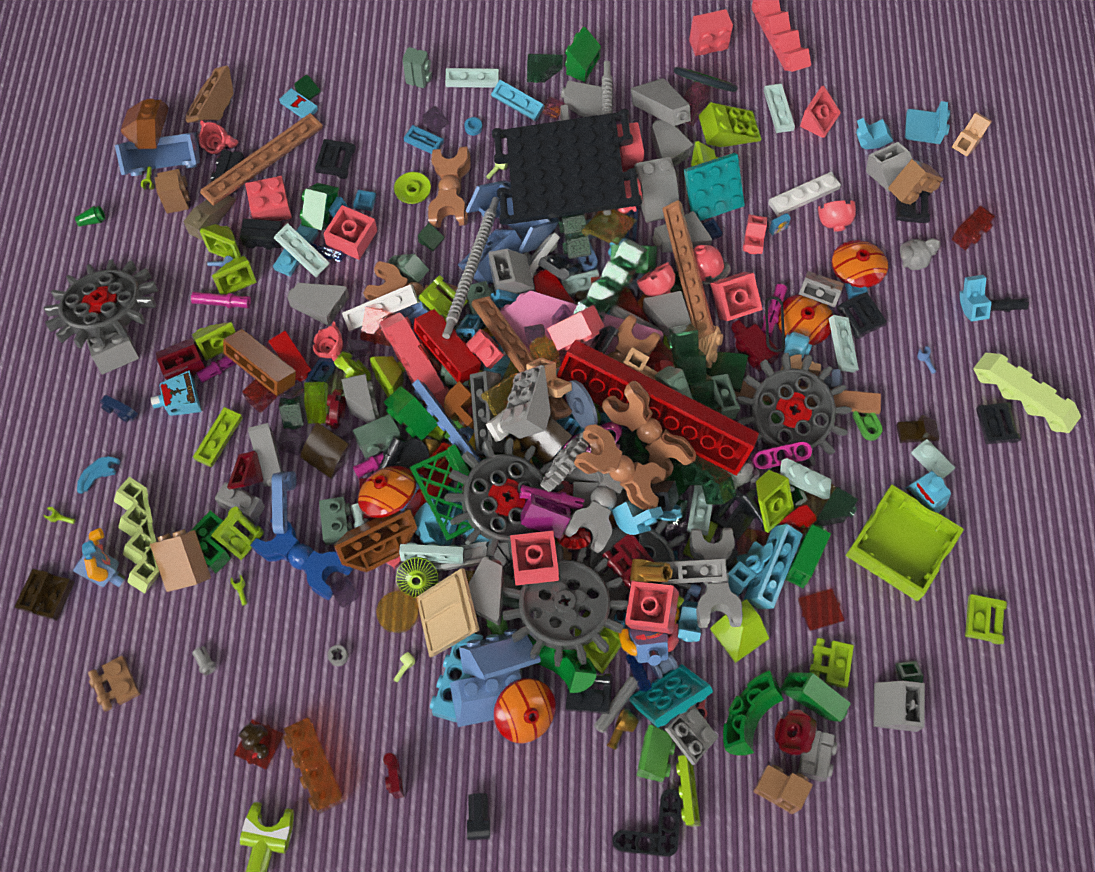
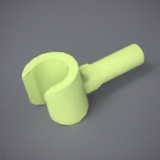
[486,163,508,179]
[393,652,415,683]

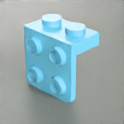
[905,101,950,144]

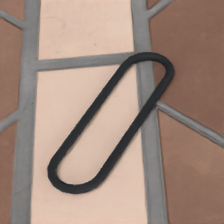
[765,296,785,352]

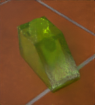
[304,382,328,424]

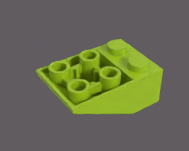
[699,102,762,147]

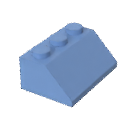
[458,229,522,284]
[459,629,541,680]
[450,669,521,727]

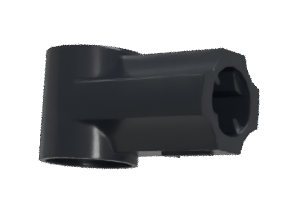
[467,793,490,841]

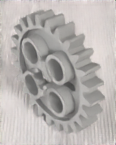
[540,432,589,492]

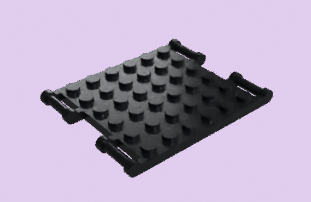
[492,109,642,225]

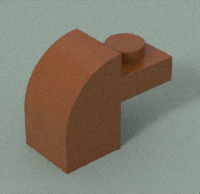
[444,381,474,430]

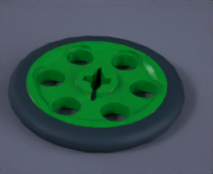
[674,67,738,92]

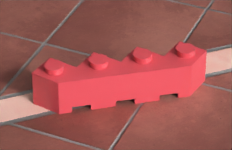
[752,0,811,72]
[379,312,450,409]

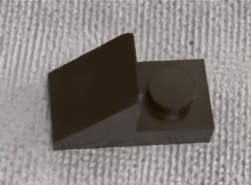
[896,415,939,443]

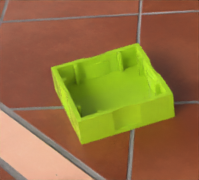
[845,484,964,602]

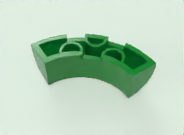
[527,634,597,693]
[723,670,784,756]

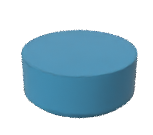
[464,117,482,136]

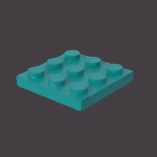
[684,153,745,221]
[629,664,713,728]

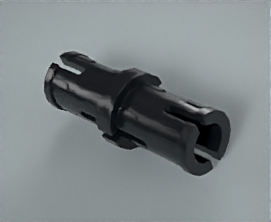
[989,297,1029,312]
[376,435,405,471]

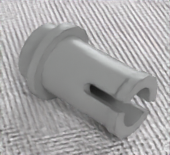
[192,646,216,675]

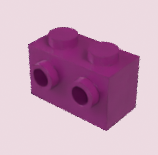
[521,493,571,539]

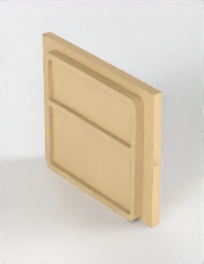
[416,568,479,657]

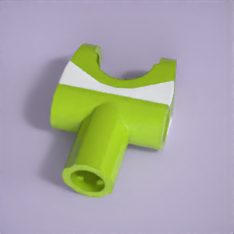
[240,802,294,872]

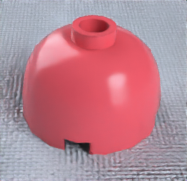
[818,200,856,232]
[694,245,725,281]
[636,262,676,297]

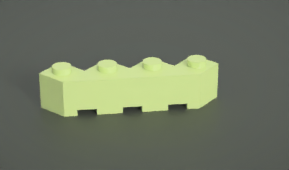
[973,353,1081,433]
[114,476,160,594]

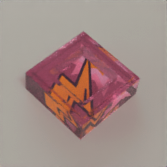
[541,96,565,120]

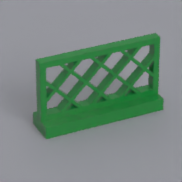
[410,444,490,541]

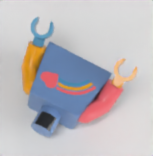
[73,528,126,587]
[614,608,679,666]

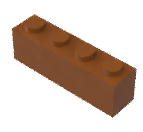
[223,329,296,396]

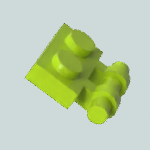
[809,638,854,688]

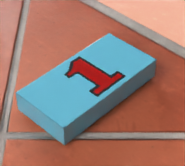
[279,88,318,118]

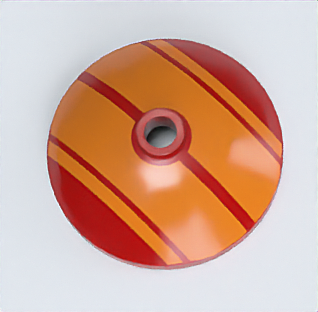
[831,240,888,288]
[777,294,833,346]
[358,466,416,518]
[494,678,556,743]

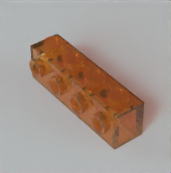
[283,717,345,814]

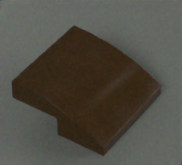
[515,416,572,465]
[300,422,351,479]
[14,568,75,621]

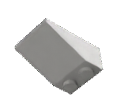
[634,157,679,223]

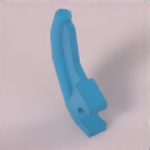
[77,457,120,494]

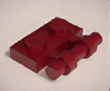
[602,534,655,588]
[383,753,404,799]

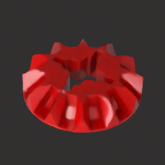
[557,528,591,549]

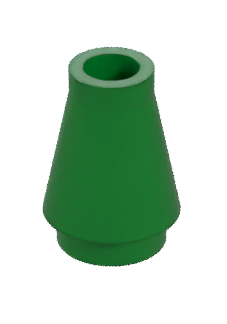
[75,206,106,227]

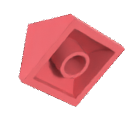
[800,86,841,138]

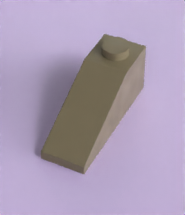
[183,195,236,241]

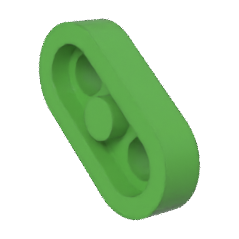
[852,411,882,441]

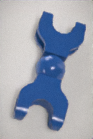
[250,519,353,600]

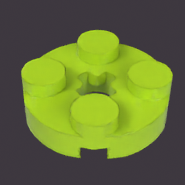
[334,351,371,381]

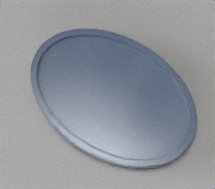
[566,380,598,429]

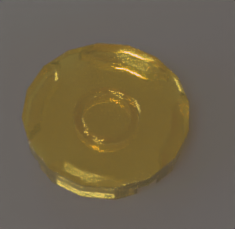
[376,591,419,633]

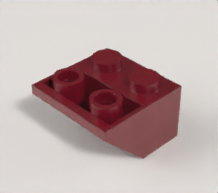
[155,338,205,380]

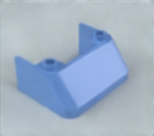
[115,132,200,176]
[466,181,559,254]

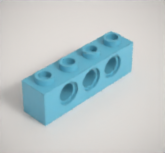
[743,524,803,609]
[430,633,483,723]

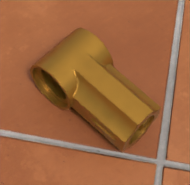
[630,559,673,583]

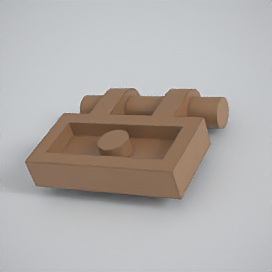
[88,655,141,712]

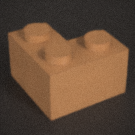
[888,159,944,205]
[155,169,191,214]
[753,765,813,815]

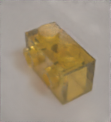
[529,336,560,368]

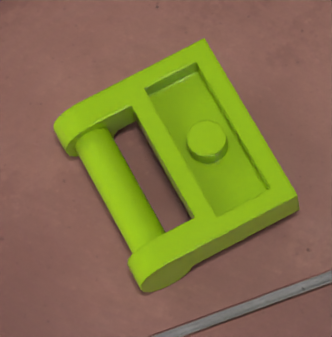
[418,275,468,323]
[211,506,264,560]
[965,594,1007,644]

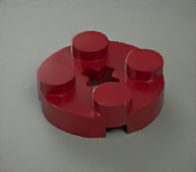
[326,389,346,429]
[775,710,817,755]

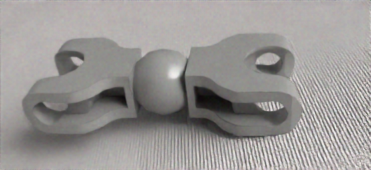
[563,462,639,553]
[690,528,742,628]

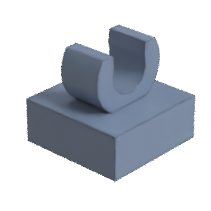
[824,369,843,389]

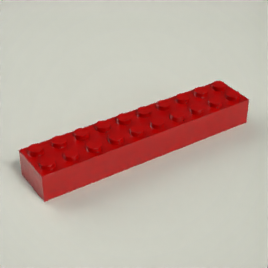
[556,340,759,476]

